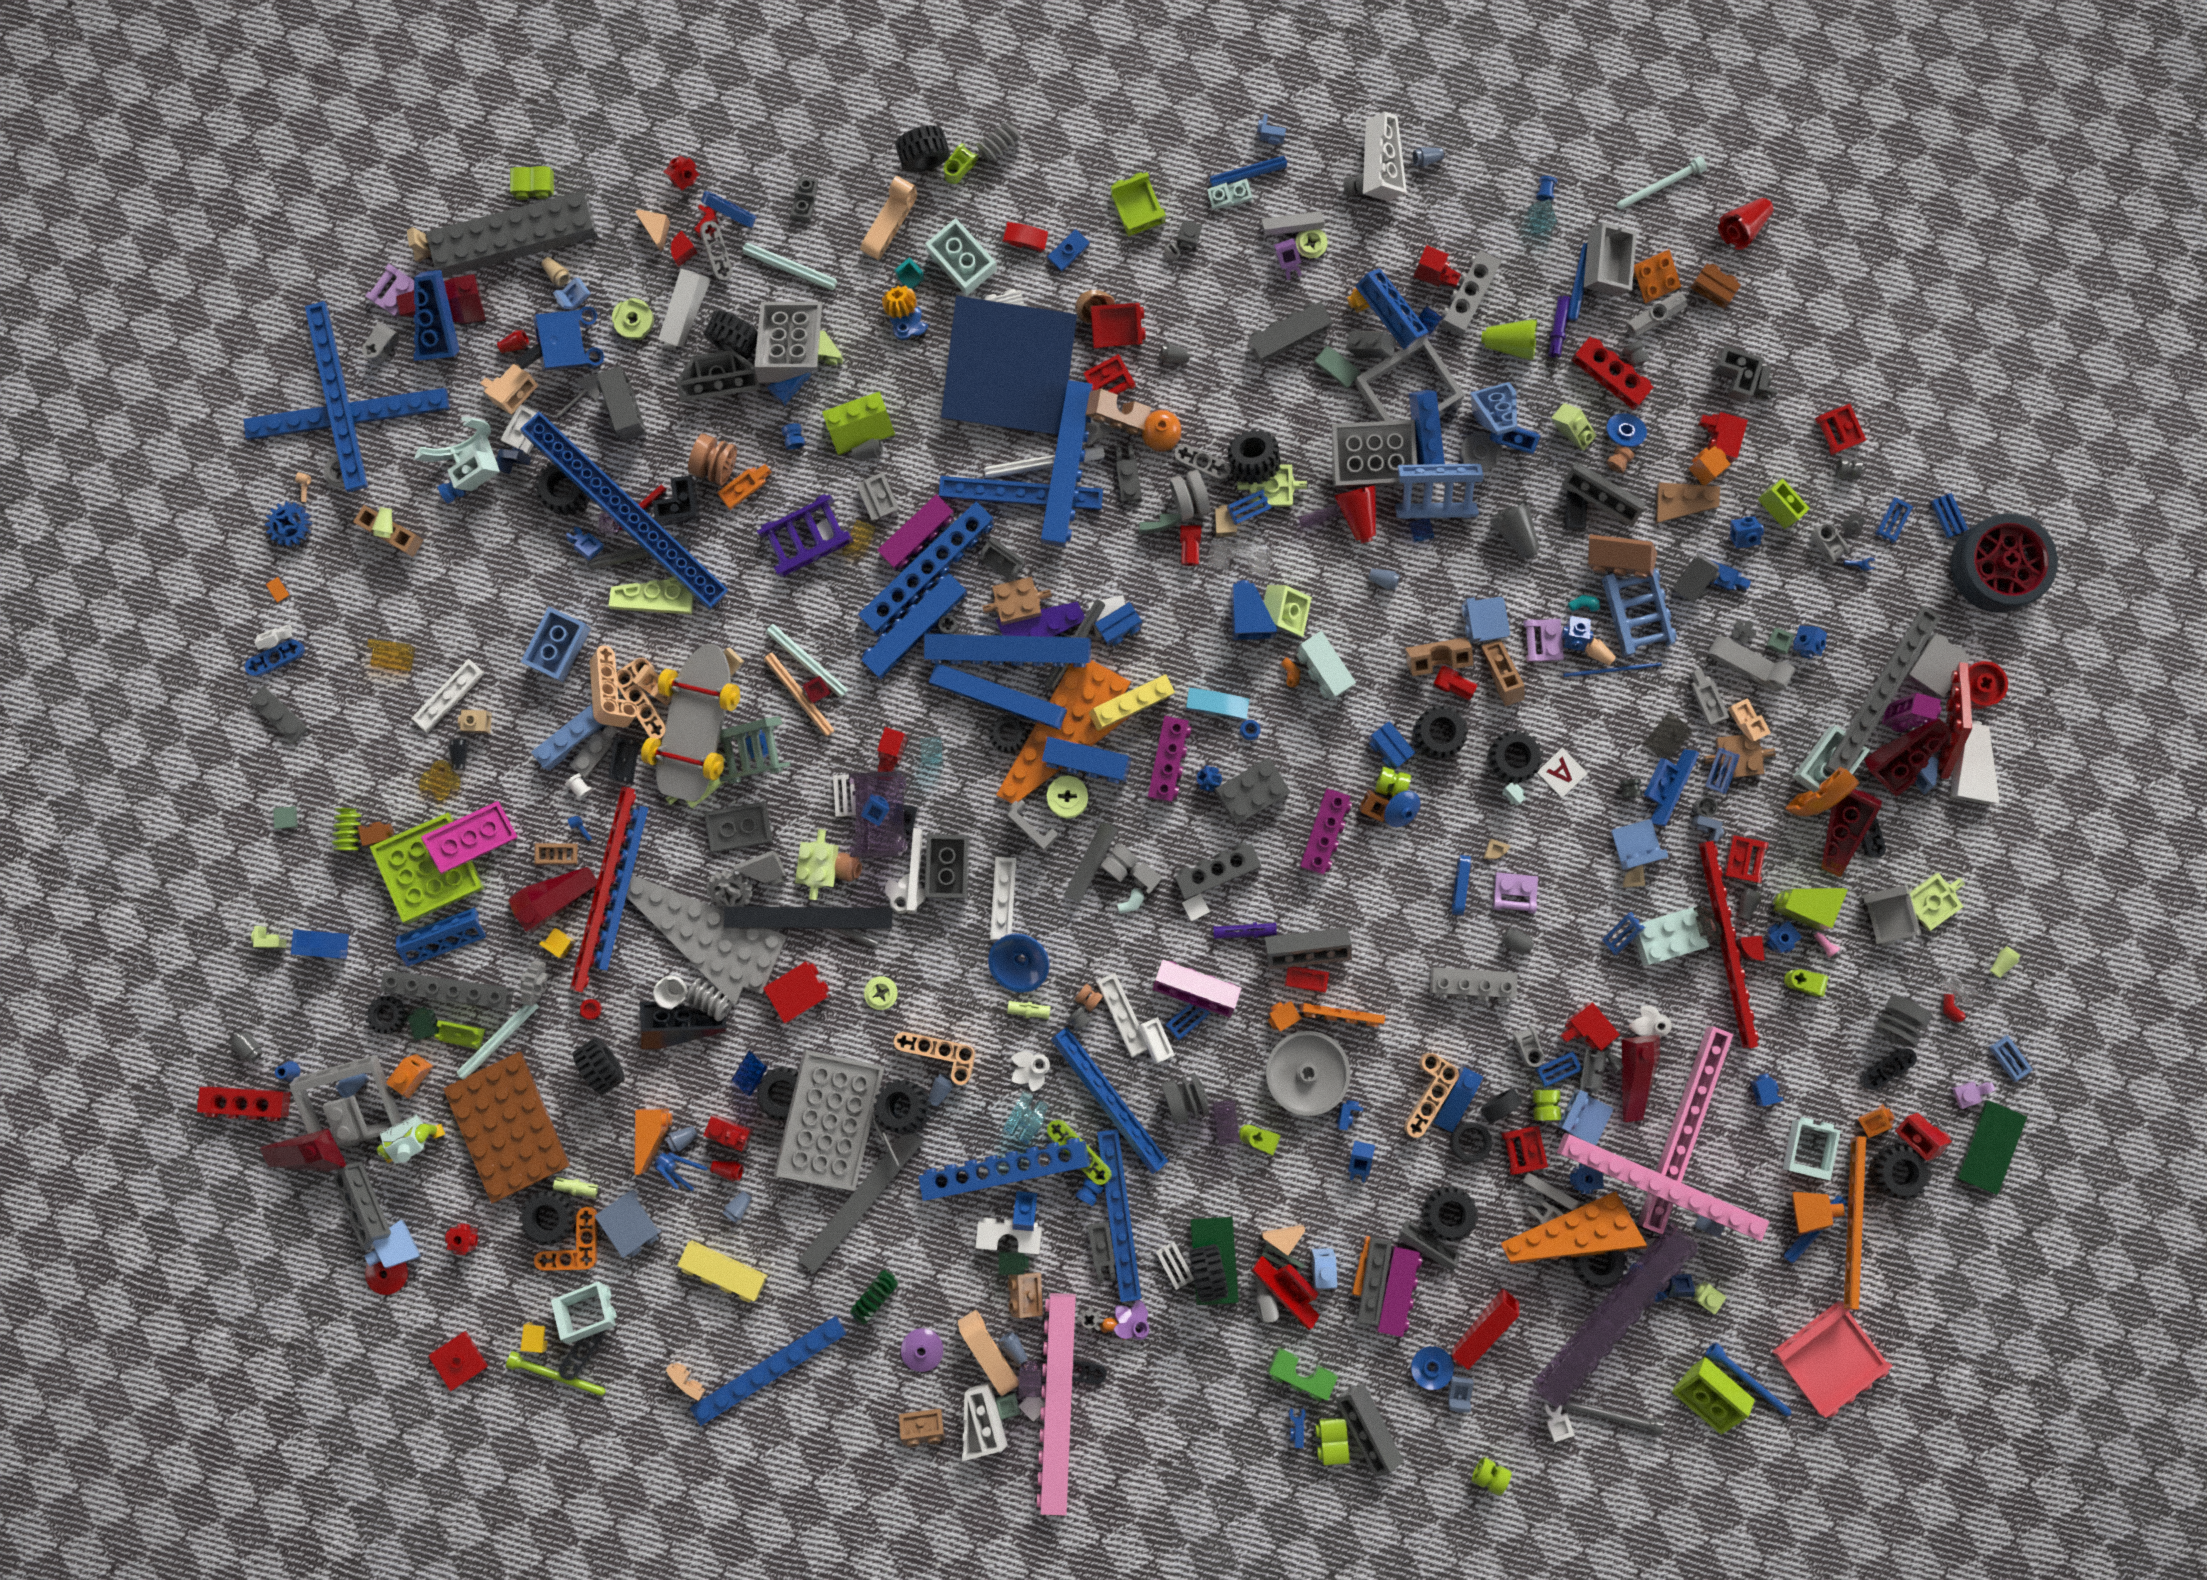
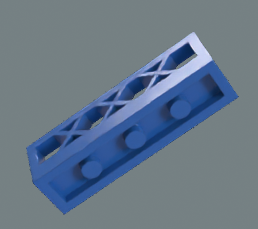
[1355,268,1429,350]
[396,907,486,967]

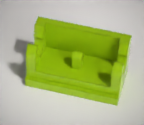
[435,1020,485,1049]

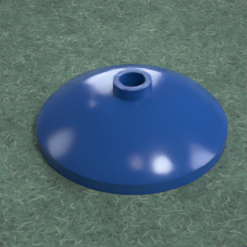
[988,933,1050,993]

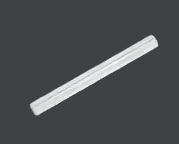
[984,447,1105,479]

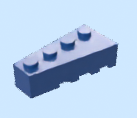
[1042,737,1132,784]

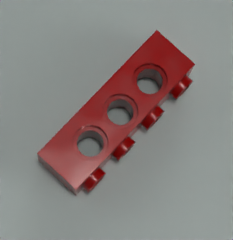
[1571,336,1654,411]
[197,1086,291,1121]

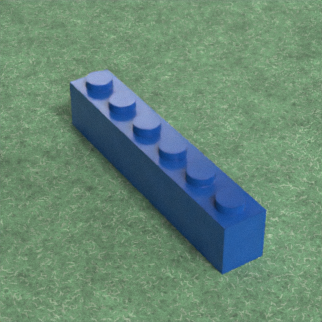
[861,573,968,680]

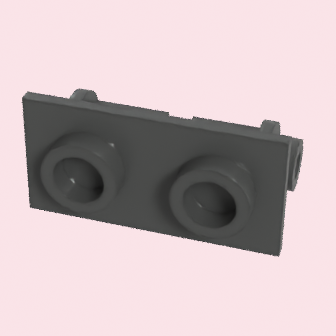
[1580,1049,1607,1094]

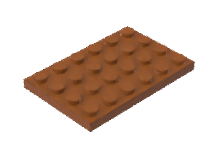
[443,1051,571,1204]

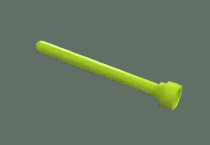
[505,1351,606,1396]

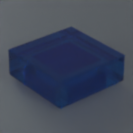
[1418,306,1443,334]
[1409,518,1435,543]

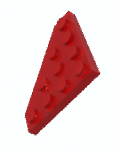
[1938,662,1972,779]

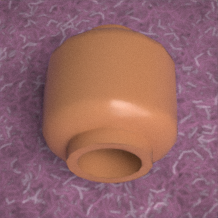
[835,852,862,882]

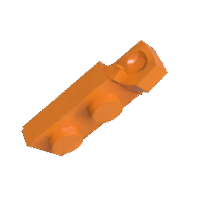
[717,464,772,510]

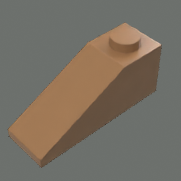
[1482,639,1525,706]

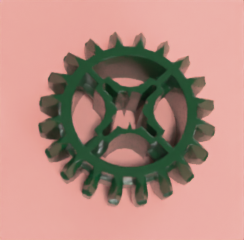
[850,1270,899,1325]

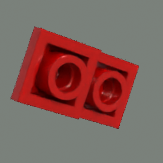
[1002,222,1049,253]

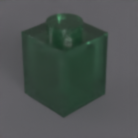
[407,1007,440,1040]
[999,1251,1029,1275]

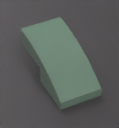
[1314,346,1360,388]
[1139,514,1181,534]

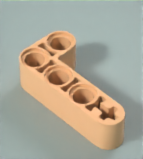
[860,176,917,260]
[590,645,639,727]
[616,658,666,741]
[894,1032,975,1085]
[1404,1053,1459,1138]
[958,1310,1020,1396]

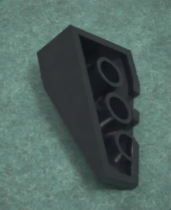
[640,1001,727,1049]

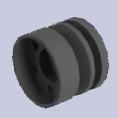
[1874,995,1933,1048]
[1161,1072,1209,1126]

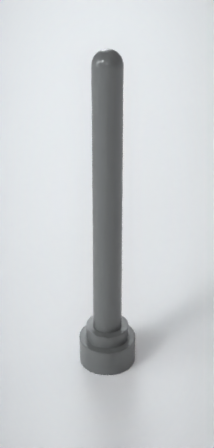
[1561,1400,1664,1437]

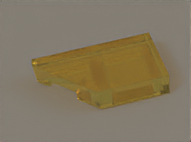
[842,520,876,557]

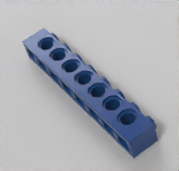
[858,501,994,635]
[918,1138,1090,1201]

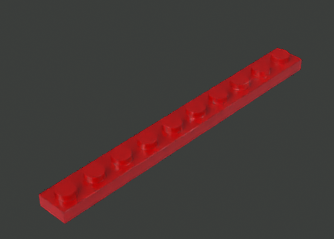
[569,787,636,992]
[1698,841,1759,1049]

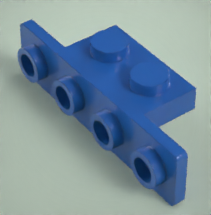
[1644,749,1699,827]

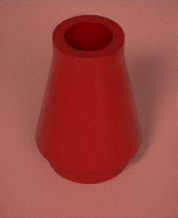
[497,330,530,354]
[710,1160,744,1182]

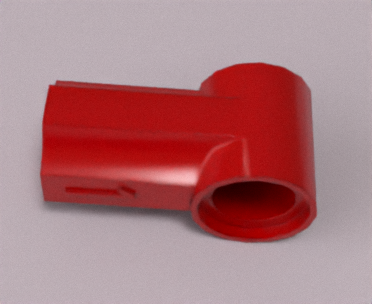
[1180,525,1201,566]
[1433,666,1477,701]

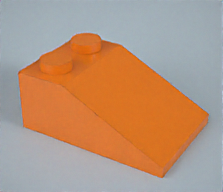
[635,1108,673,1175]

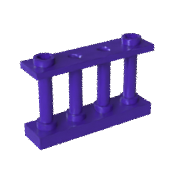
[757,494,854,578]

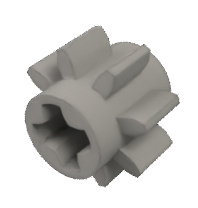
[1077,1306,1104,1334]

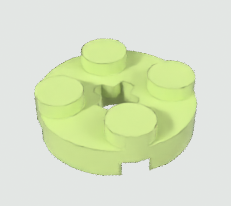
[612,298,654,340]

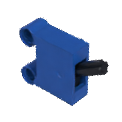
[515,306,604,371]

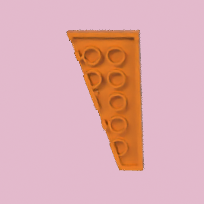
[1501,1191,1647,1264]

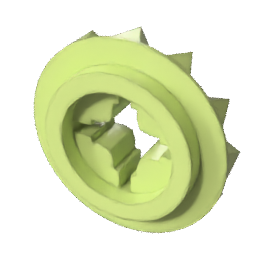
[1295,229,1328,259]
[864,976,898,1010]

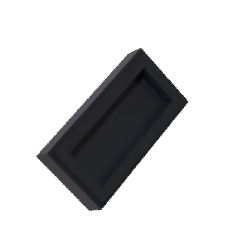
[1564,490,1588,531]

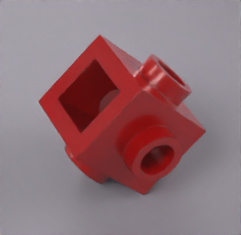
[663,155,700,191]
[445,1223,478,1255]

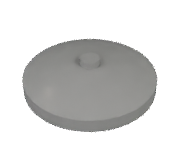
[1266,1031,1350,1116]

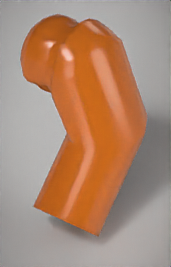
[1280,657,1300,687]
[1099,1318,1125,1340]

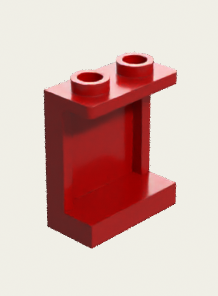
[1090,302,1146,348]
[763,961,830,1024]

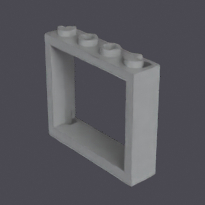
[1354,336,1465,421]
[290,1055,402,1148]

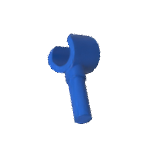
[1844,557,1875,571]
[568,816,592,841]

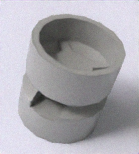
[1100,843,1139,883]

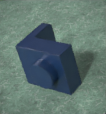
[496,447,531,474]
[1662,1267,1695,1297]

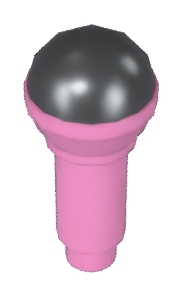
[1814,932,1841,959]

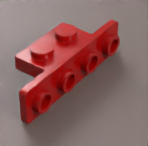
[1251,1256,1319,1330]

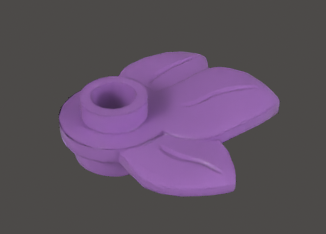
[1113,1300,1149,1340]

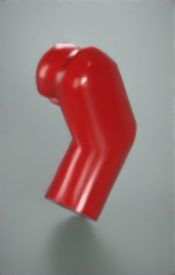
[1943,994,1966,1023]

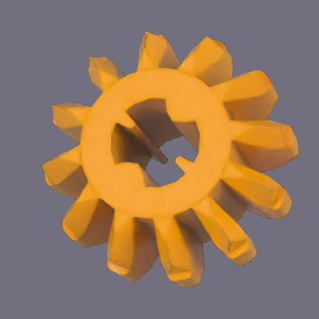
[882,285,917,319]

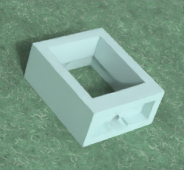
[1783,1117,1841,1181]
[551,1282,616,1344]

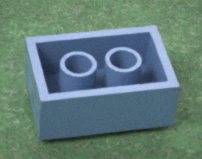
[521,606,591,683]

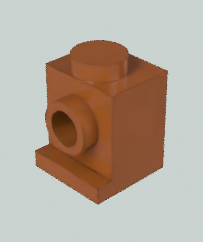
[1359,789,1390,822]
[358,822,394,848]

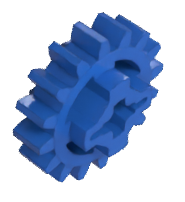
[265,501,312,547]

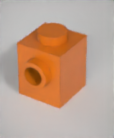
[1267,1001,1302,1032]

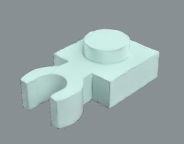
[1502,783,1526,805]

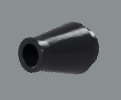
[447,739,469,769]

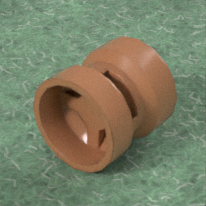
[1606,445,1635,473]
[1074,983,1103,1012]

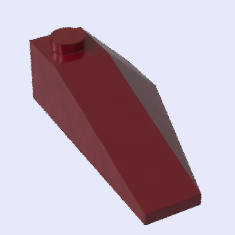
[396,274,486,324]
[1864,718,1952,797]
[1821,789,1882,878]
[508,867,598,933]
[1621,1035,1660,1123]
[260,1129,347,1172]

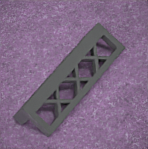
[333,1161,391,1251]

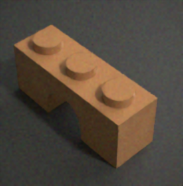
[1085,389,1151,435]
[353,505,424,557]
[1405,637,1473,676]

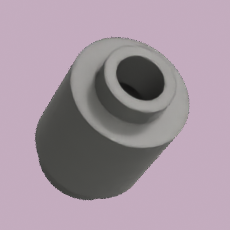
[1501,928,1534,956]
[231,1032,263,1064]

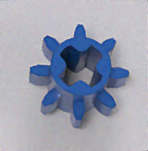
[1197,765,1222,792]

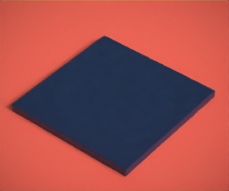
[941,295,1077,436]

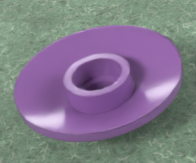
[901,1328,943,1372]

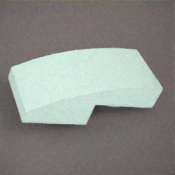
[1207,179,1253,209]

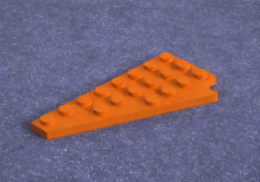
[996,660,1134,804]

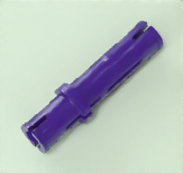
[1548,296,1571,358]
[1213,922,1277,939]

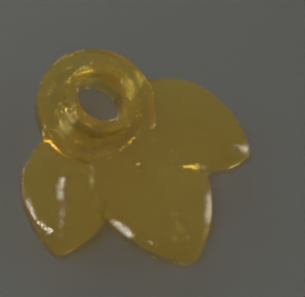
[419,760,461,801]

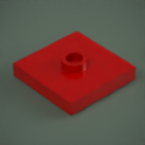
[428,1331,488,1392]

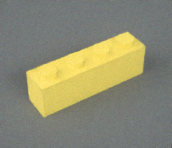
[1089,674,1175,731]
[677,1240,768,1303]

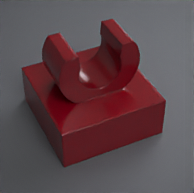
[802,676,831,704]

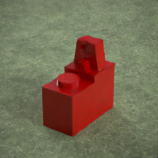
[1413,245,1461,287]
[1698,412,1748,463]
[877,727,908,778]
[1560,1002,1620,1051]
[1895,1112,1952,1161]
[703,1115,754,1151]

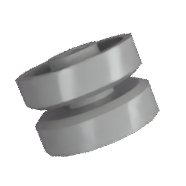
[1169,469,1211,521]

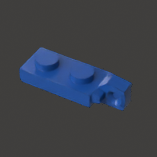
[1709,560,1751,591]

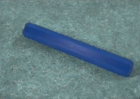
[1210,156,1287,187]
[1567,243,1588,321]
[1784,1196,1847,1263]

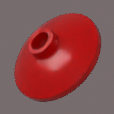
[365,1261,408,1295]

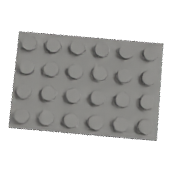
[774,1049,885,1191]

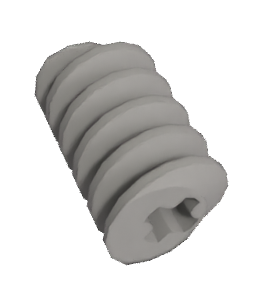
[976,120,1021,162]
[686,978,733,1021]

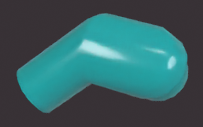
[1568,595,1600,612]

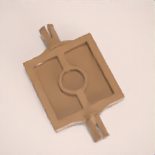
[982,577,1052,625]
[1703,734,1776,779]

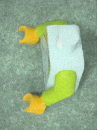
[377,1114,445,1164]

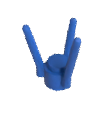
[654,1152,707,1191]

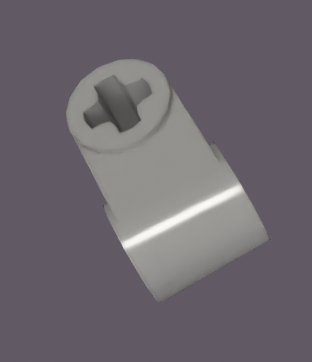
[362,323,399,365]
[1811,524,1850,564]
[1512,1026,1544,1068]

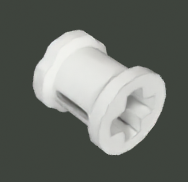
[565,773,593,801]

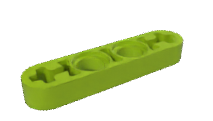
[1047,1119,1112,1185]

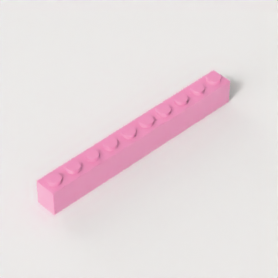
[1637,1027,1733,1234]
[1556,1133,1770,1241]
[1037,1293,1076,1515]

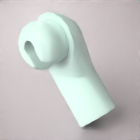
[1117,888,1144,914]

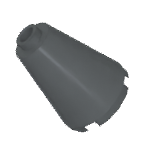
[1489,500,1540,560]

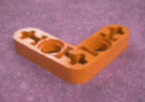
[534,1206,598,1271]

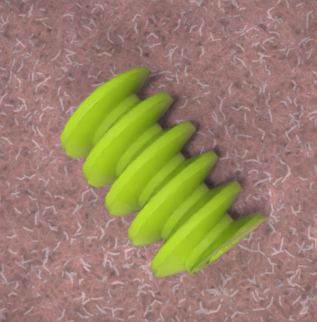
[332,808,362,851]

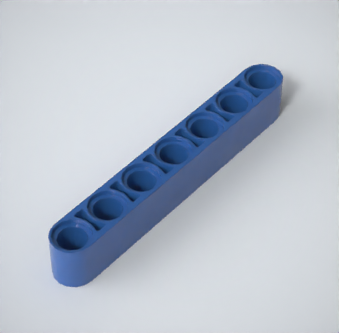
[928,663,1067,730]

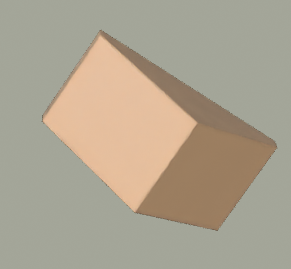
[635,209,670,251]
[1261,1225,1305,1255]

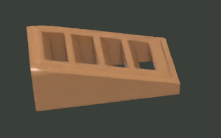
[534,843,578,866]

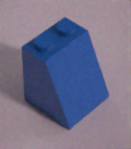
[1231,580,1277,640]

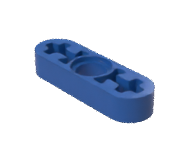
[701,191,757,227]
[245,639,305,677]
[1452,855,1471,916]

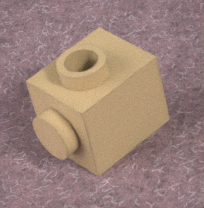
[1214,505,1240,537]
[458,710,492,734]

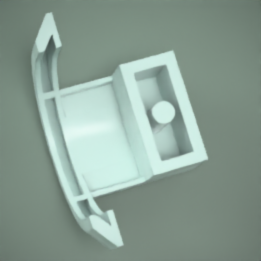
[415,417,500,491]

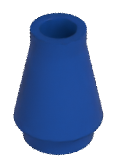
[275,1061,300,1082]

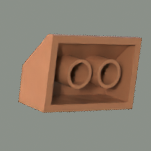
[1588,534,1657,579]

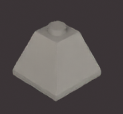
[733,851,787,886]

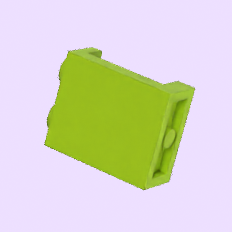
[1110,172,1166,237]

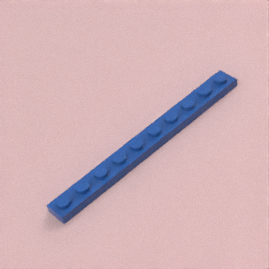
[305,301,368,493]
[243,388,450,440]

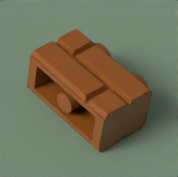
[1690,263,1741,309]

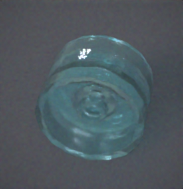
[1002,1091,1050,1146]

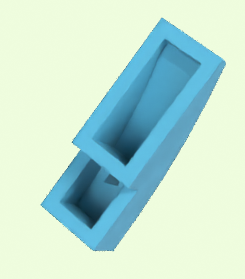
[1186,687,1249,720]

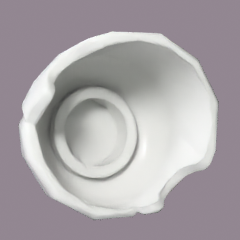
[653,975,688,1009]

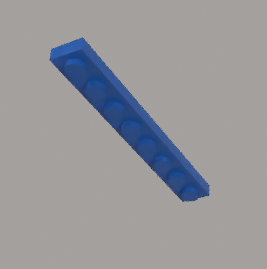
[939,476,1103,510]
[594,806,649,970]
[1051,1027,1168,1174]
[1097,1129,1142,1302]
[690,1315,847,1426]

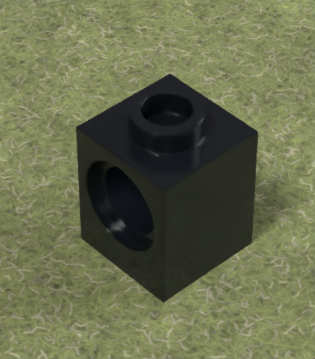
[892,803,919,836]

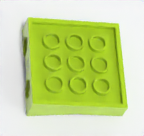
[370,812,484,925]

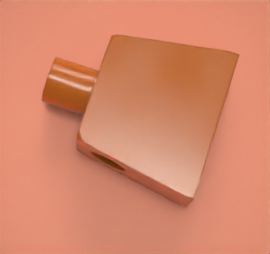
[386,1054,433,1099]
[1791,1192,1845,1235]

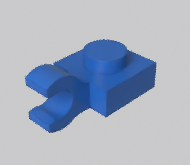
[1289,1408,1306,1448]

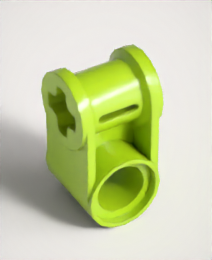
[943,143,979,184]
[1784,969,1829,997]
[1239,1124,1281,1156]

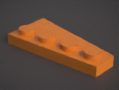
[1299,1003,1385,1027]

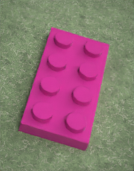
[421,801,518,875]

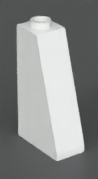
[658,269,711,349]
[1950,720,1999,805]

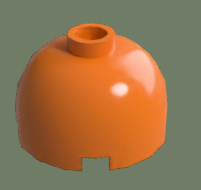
[1141,410,1182,452]

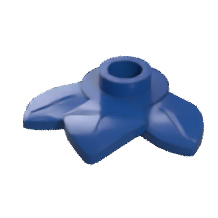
[890,307,928,341]

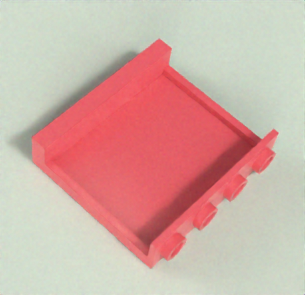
[1772,1301,1893,1418]

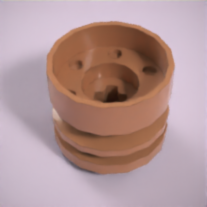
[688,433,737,486]

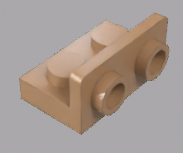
[1008,1272,1043,1318]
[899,1408,946,1447]

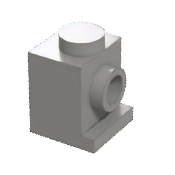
[1129,862,1162,895]

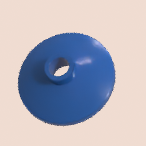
[1606,413,1647,447]
[1384,791,1421,828]
[1411,1346,1454,1390]

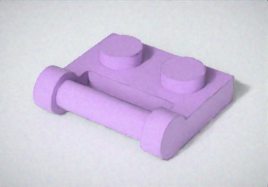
[365,263,414,318]
[1523,619,1564,662]
[1493,873,1538,914]

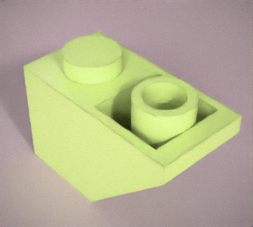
[818,330,843,365]
[1551,403,1597,451]

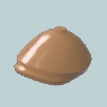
[1075,290,1115,323]

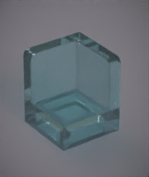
[1527,199,1557,234]
[920,737,944,765]

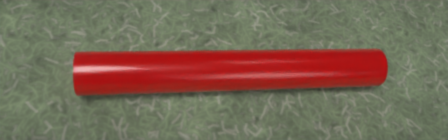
[616,484,667,530]

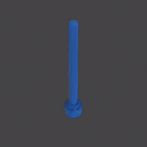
[1705,1342,1792,1416]

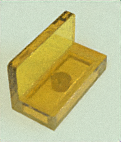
[367,639,416,671]

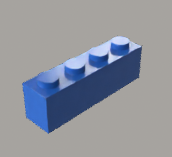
[1408,390,1445,465]

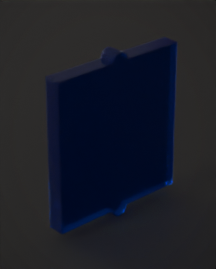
[731,1050,768,1097]

